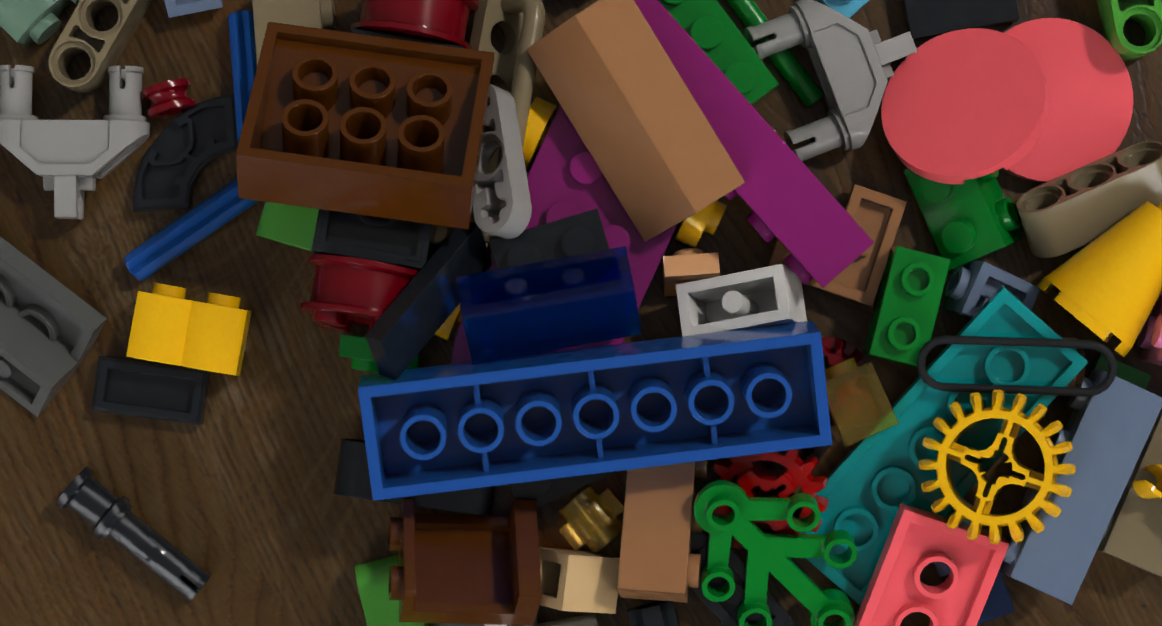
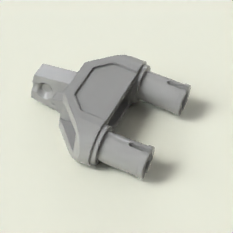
[745,0,918,162]
[0,65,150,220]

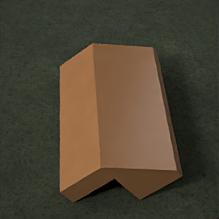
[526,0,745,242]

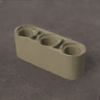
[48,0,153,94]
[1016,141,1162,258]

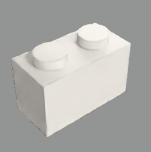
[676,264,807,336]

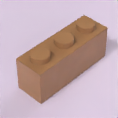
[617,460,709,603]

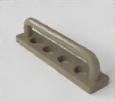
[433,0,546,248]

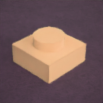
[662,248,720,297]

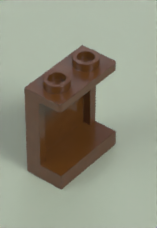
[388,498,542,625]

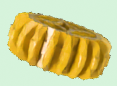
[919,390,1076,544]

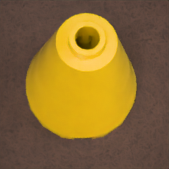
[1037,201,1162,357]

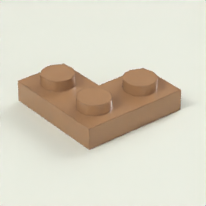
[768,184,907,307]

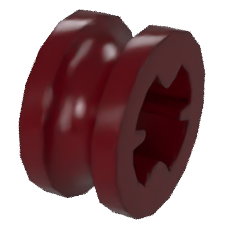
[141,78,197,119]

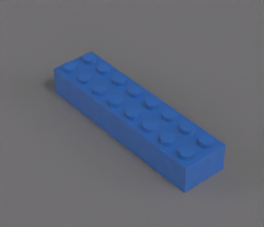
[358,321,832,501]

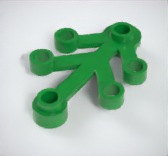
[693,480,857,626]

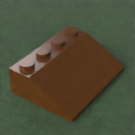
[236,22,494,229]

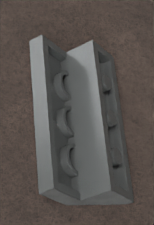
[0,236,107,417]

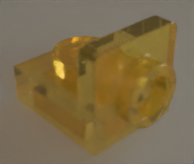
[825,358,899,447]

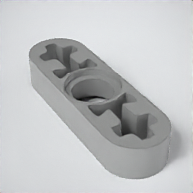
[473,84,532,239]

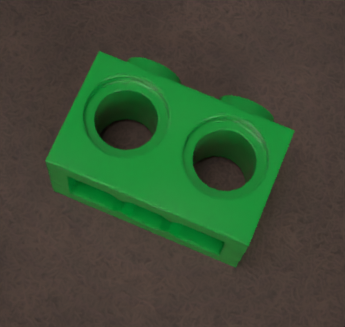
[862,246,951,368]

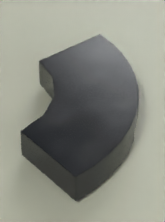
[133,94,238,213]

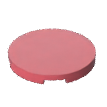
[1001,18,1133,183]
[881,28,1050,184]

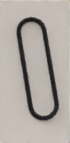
[916,335,1117,396]

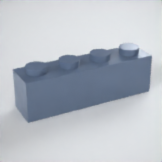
[1000,370,1162,605]

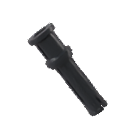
[56,466,212,603]

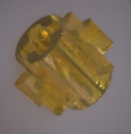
[558,485,624,554]

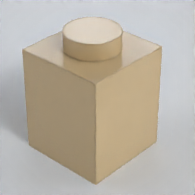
[539,547,620,614]

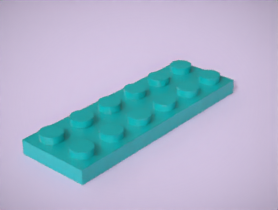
[797,285,1088,606]

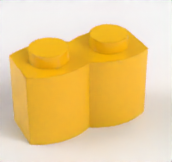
[126,283,252,376]

